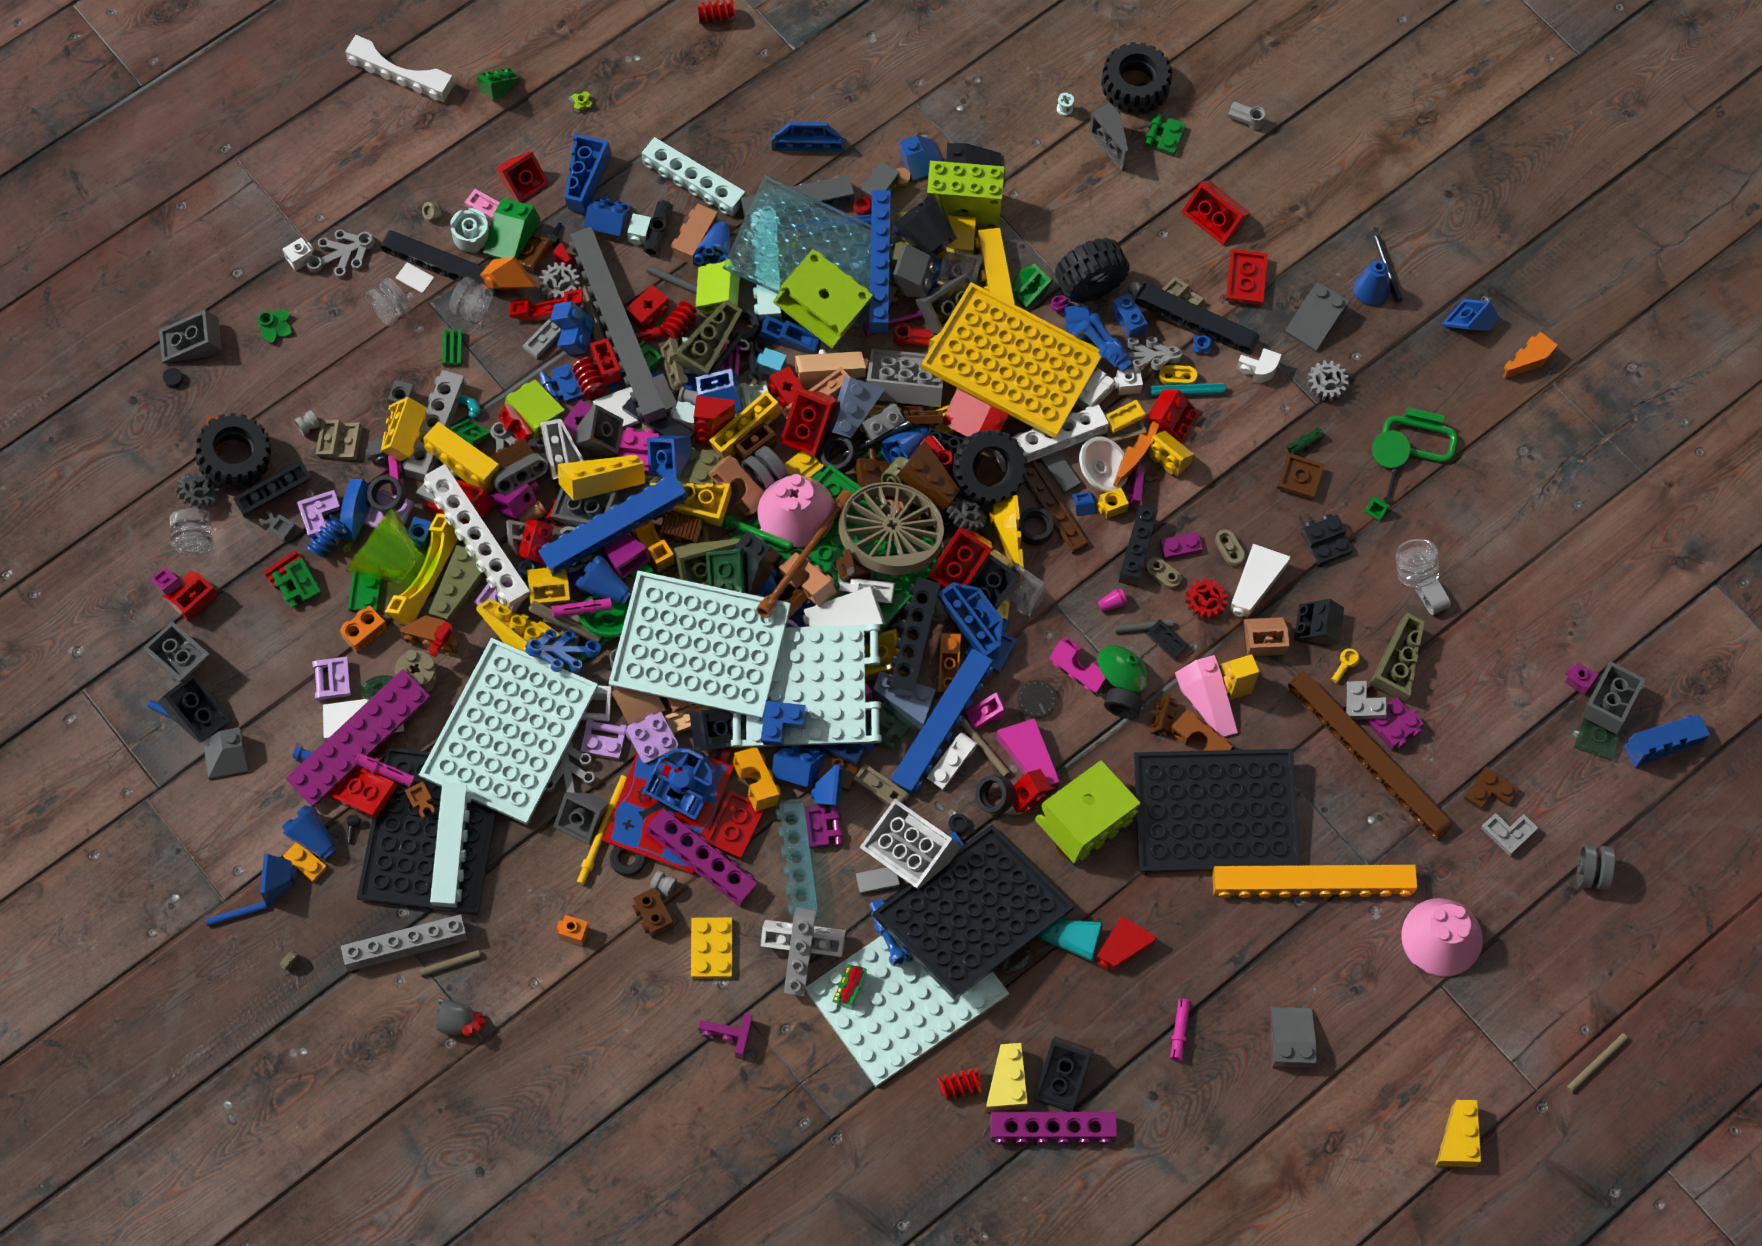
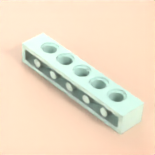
[642,137,745,217]

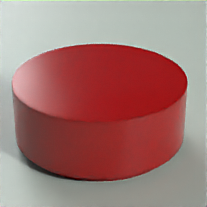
[853,197,871,216]

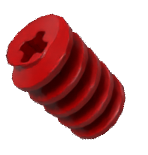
[697,0,735,24]
[659,300,697,342]
[572,357,605,400]
[937,1066,982,1101]

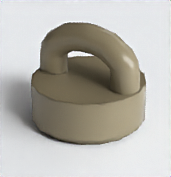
[422,202,442,220]

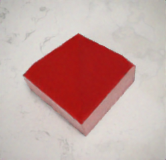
[553,243,577,267]

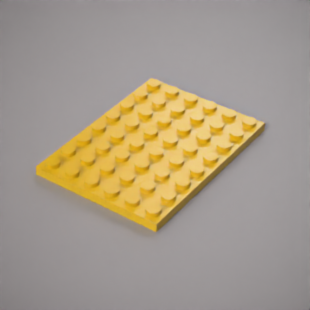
[920,282,1102,438]

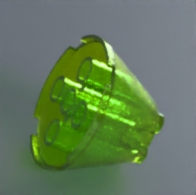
[346,508,422,584]

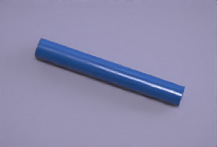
[205,901,267,926]

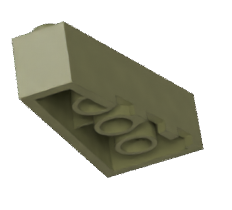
[429,545,495,624]
[1369,613,1424,703]

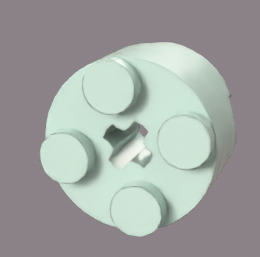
[451,208,489,253]

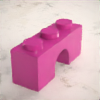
[1049,637,1108,692]

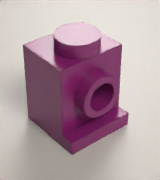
[1565,662,1599,695]

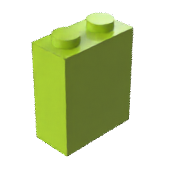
[696,260,740,315]
[505,380,564,439]

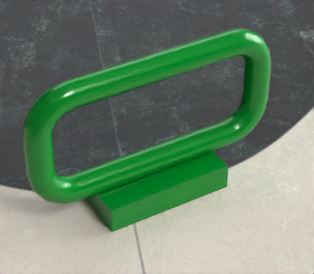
[1382,407,1458,462]

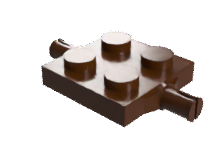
[855,448,895,502]

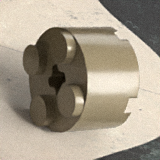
[395,650,437,693]

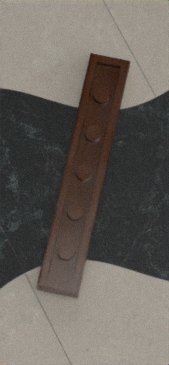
[1024,460,1089,554]

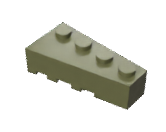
[670,300,742,376]

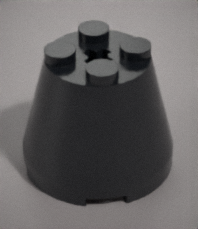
[891,193,957,258]

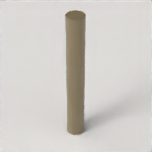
[419,950,481,977]

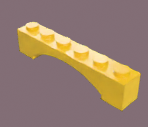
[385,513,458,625]

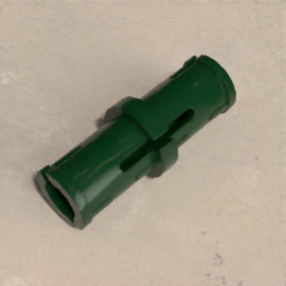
[1286,427,1325,455]

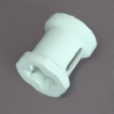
[1057,93,1074,116]

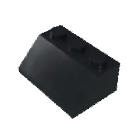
[968,549,1021,611]

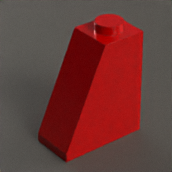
[1096,916,1157,972]

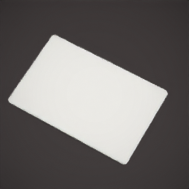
[396,263,434,293]

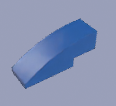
[757,315,819,353]
[340,479,371,541]

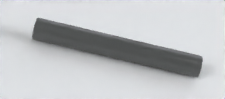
[647,265,697,294]
[1114,620,1173,633]

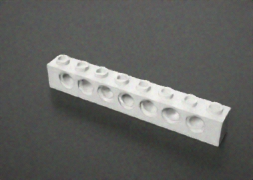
[423,464,529,608]

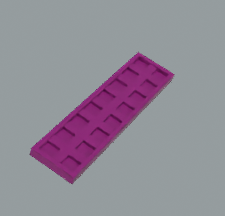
[285,669,431,807]

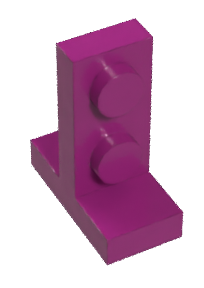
[698,1013,753,1059]

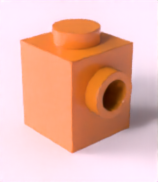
[556,915,589,946]

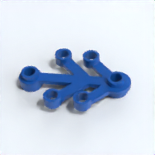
[525,629,601,673]

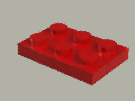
[1225,249,1268,306]
[329,766,398,819]
[706,790,766,860]

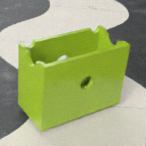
[927,160,1004,227]
[773,249,873,349]
[1035,760,1140,863]

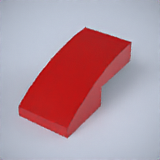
[498,404,533,442]

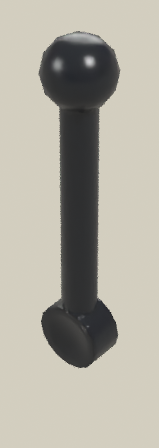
[1383,468,1399,504]

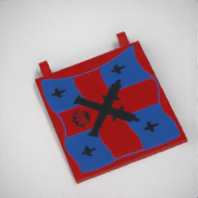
[602,746,734,874]

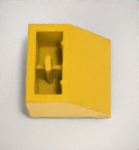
[1148,431,1194,477]
[526,568,570,607]

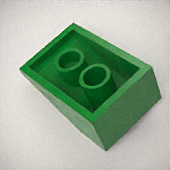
[483,198,541,259]

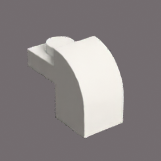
[1236,349,1281,383]

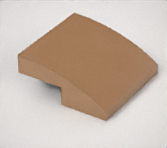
[611,688,666,725]

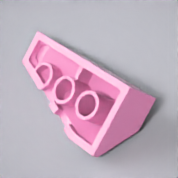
[1175,655,1238,737]

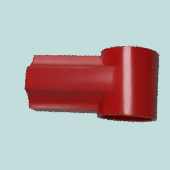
[893,323,931,347]
[920,435,953,472]

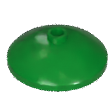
[579,595,630,638]
[1098,645,1149,694]

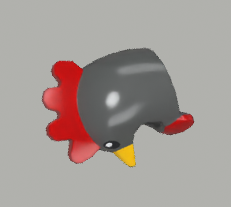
[436,998,485,1036]

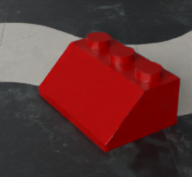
[1181,180,1251,245]
[780,389,838,456]
[693,396,736,445]
[927,527,992,587]

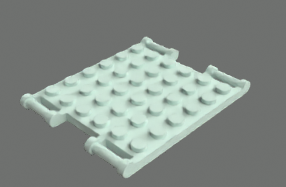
[731,624,882,747]

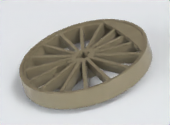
[839,482,944,575]

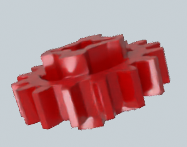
[1185,578,1228,620]

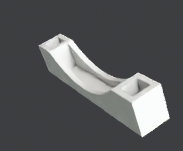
[345,35,454,102]

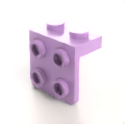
[625,712,678,763]

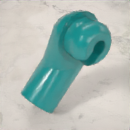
[459,395,481,419]

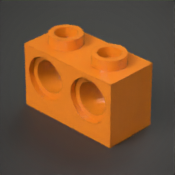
[339,605,387,653]

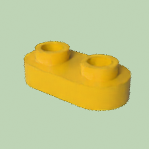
[1159,365,1197,385]

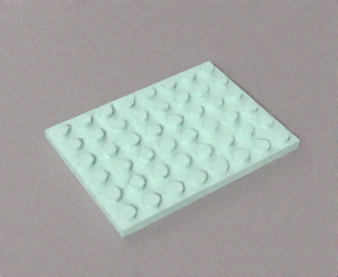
[609,571,791,719]
[419,638,598,825]
[806,936,1009,1087]

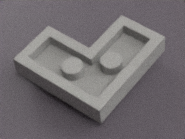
[1346,681,1387,720]
[1481,813,1538,856]

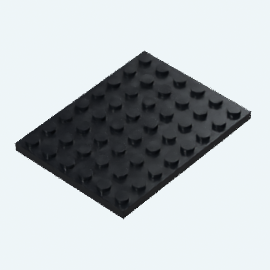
[357,746,497,915]
[1133,749,1300,872]
[872,825,1074,1001]

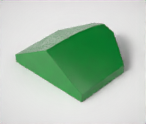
[1011,263,1053,308]

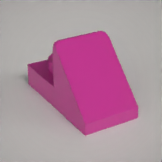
[966,692,1006,729]

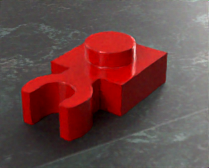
[428,621,454,658]

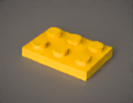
[691,917,732,979]

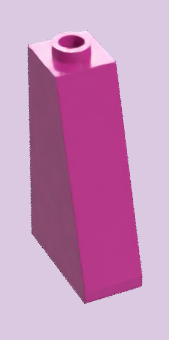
[996,718,1059,795]

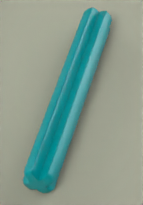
[1150,383,1225,397]

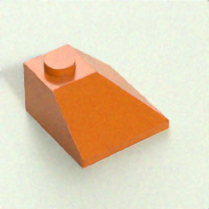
[480,256,537,290]

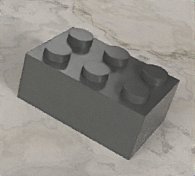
[1581,661,1646,734]

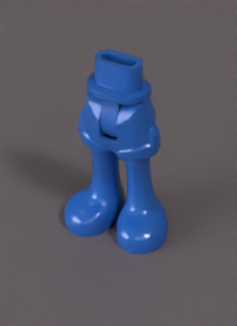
[1072,312,1133,372]
[869,899,914,967]

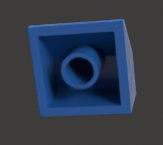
[647,435,691,477]

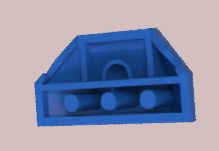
[771,121,845,152]
[938,582,1003,656]

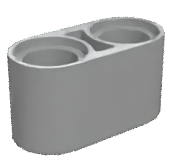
[1415,575,1451,615]

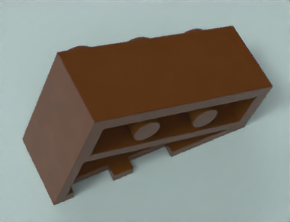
[897,441,960,512]

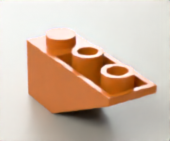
[1503,332,1558,379]
[938,631,961,692]

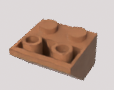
[1244,617,1289,656]

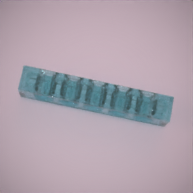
[776,798,818,919]

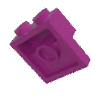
[1366,697,1424,751]

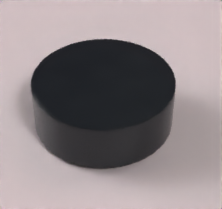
[163,368,183,388]
[948,813,968,835]

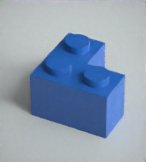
[550,301,595,355]
[761,701,808,747]

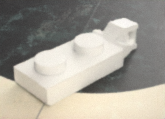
[839,578,895,603]

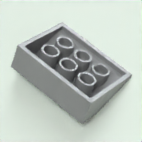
[866,348,944,407]
[860,799,961,889]

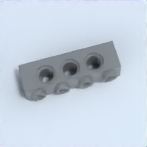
[784,908,817,996]

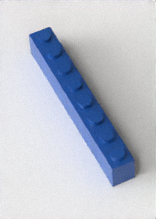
[869,190,891,333]
[538,474,688,576]
[891,648,994,796]

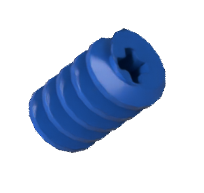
[305,514,347,558]

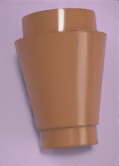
[518,500,547,522]

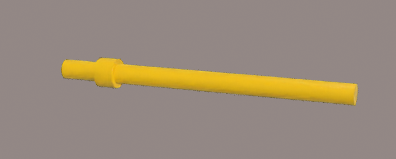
[577,775,627,885]

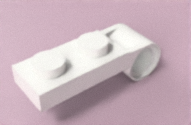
[927,732,978,790]

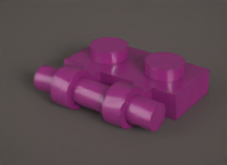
[804,806,844,849]

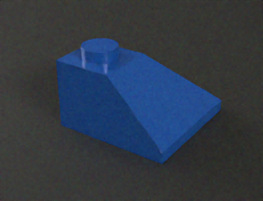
[899,136,943,182]
[1442,299,1500,331]
[811,765,844,806]
[260,854,297,905]

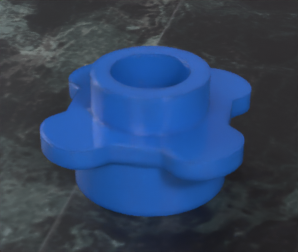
[1192,335,1212,354]

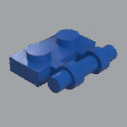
[539,363,583,404]

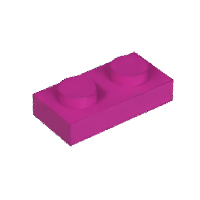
[388,456,404,495]

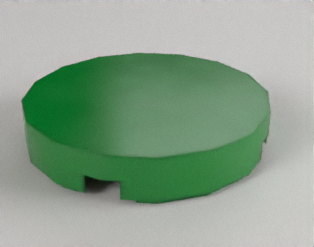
[1372,430,1410,468]

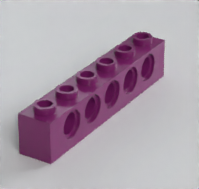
[646,808,757,907]
[990,1112,1117,1145]

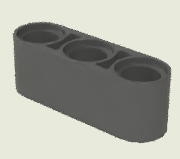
[492,453,548,495]

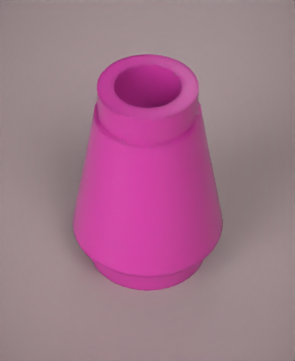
[1097,589,1128,612]

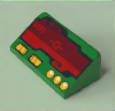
[832,964,867,1009]

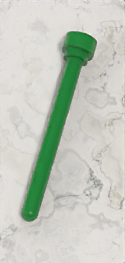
[722,513,793,549]

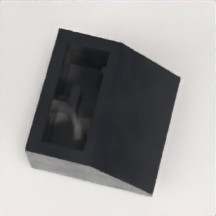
[1294,599,1344,646]

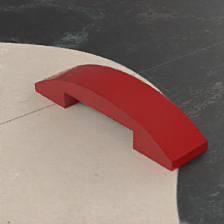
[509,289,583,320]

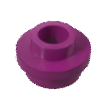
[1051,295,1070,312]

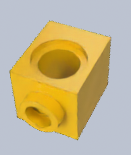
[1097,487,1129,519]

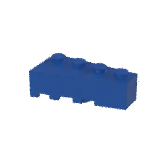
[1624,714,1710,768]

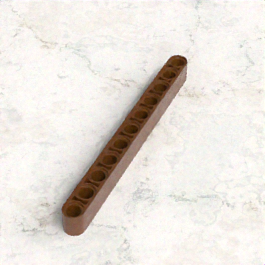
[1288,672,1452,839]

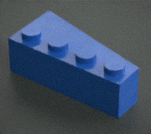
[564,133,612,214]

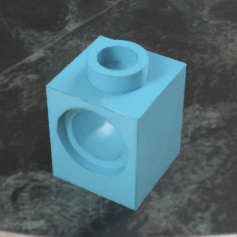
[757,348,787,376]

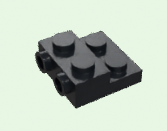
[1301,514,1353,567]

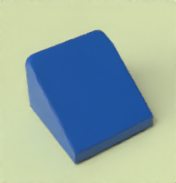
[1072,492,1095,516]

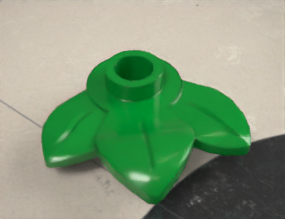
[257,309,292,343]

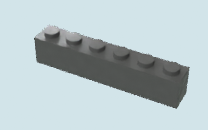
[741,175,854,226]

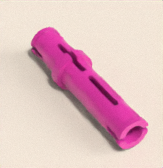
[551,598,612,618]
[354,752,414,788]
[1170,999,1191,1061]

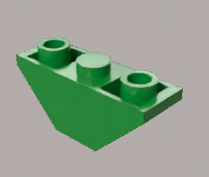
[477,67,521,100]

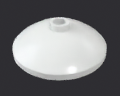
[1079,437,1128,492]

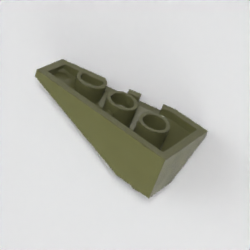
[674,538,741,585]

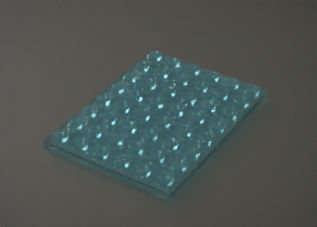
[722,175,900,331]

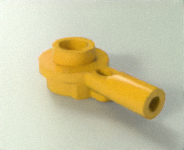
[1331,649,1360,684]

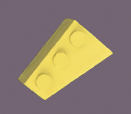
[985,1043,1027,1113]

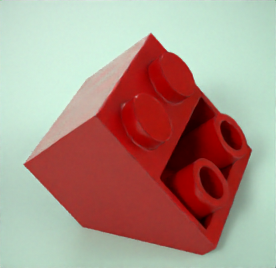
[1146,389,1200,443]
[162,570,217,622]

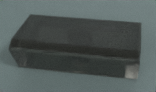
[822,336,863,354]

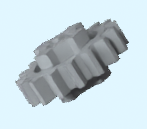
[539,262,580,300]
[1307,360,1349,401]

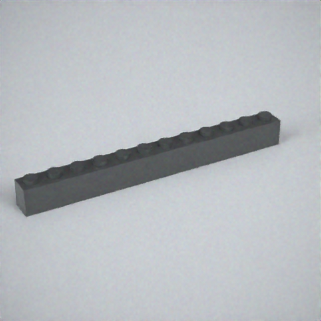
[569,227,667,424]

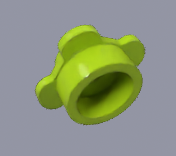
[572,92,592,110]

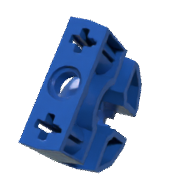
[642,748,715,820]

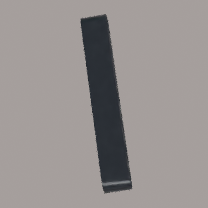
[380,230,498,296]
[1135,283,1260,354]

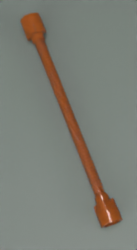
[756,490,852,618]

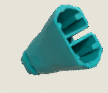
[1038,919,1102,962]

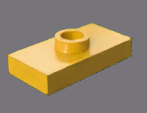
[1105,400,1146,433]

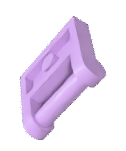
[312,657,351,701]
[580,719,627,761]

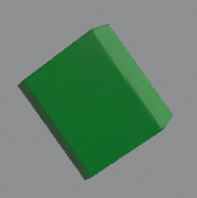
[1364,496,1390,521]

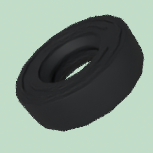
[610,846,646,877]

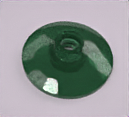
[359,675,393,700]

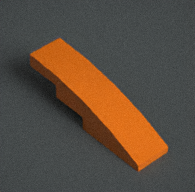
[1113,422,1160,487]

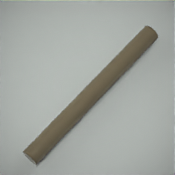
[960,715,1010,777]
[1566,1033,1628,1093]

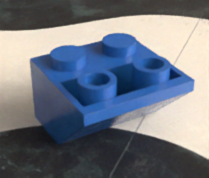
[584,197,632,236]
[696,368,743,413]
[772,745,827,787]

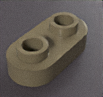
[1215,529,1244,566]
[1146,557,1181,590]

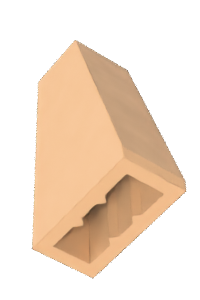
[795,351,869,389]

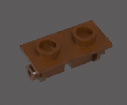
[1150,694,1178,737]

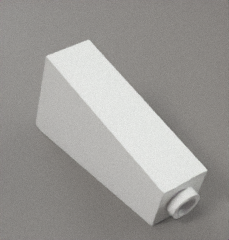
[1229,544,1290,618]
[803,586,886,627]

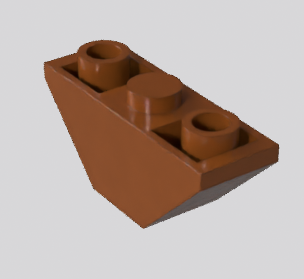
[399,615,459,654]

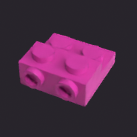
[618,427,659,474]

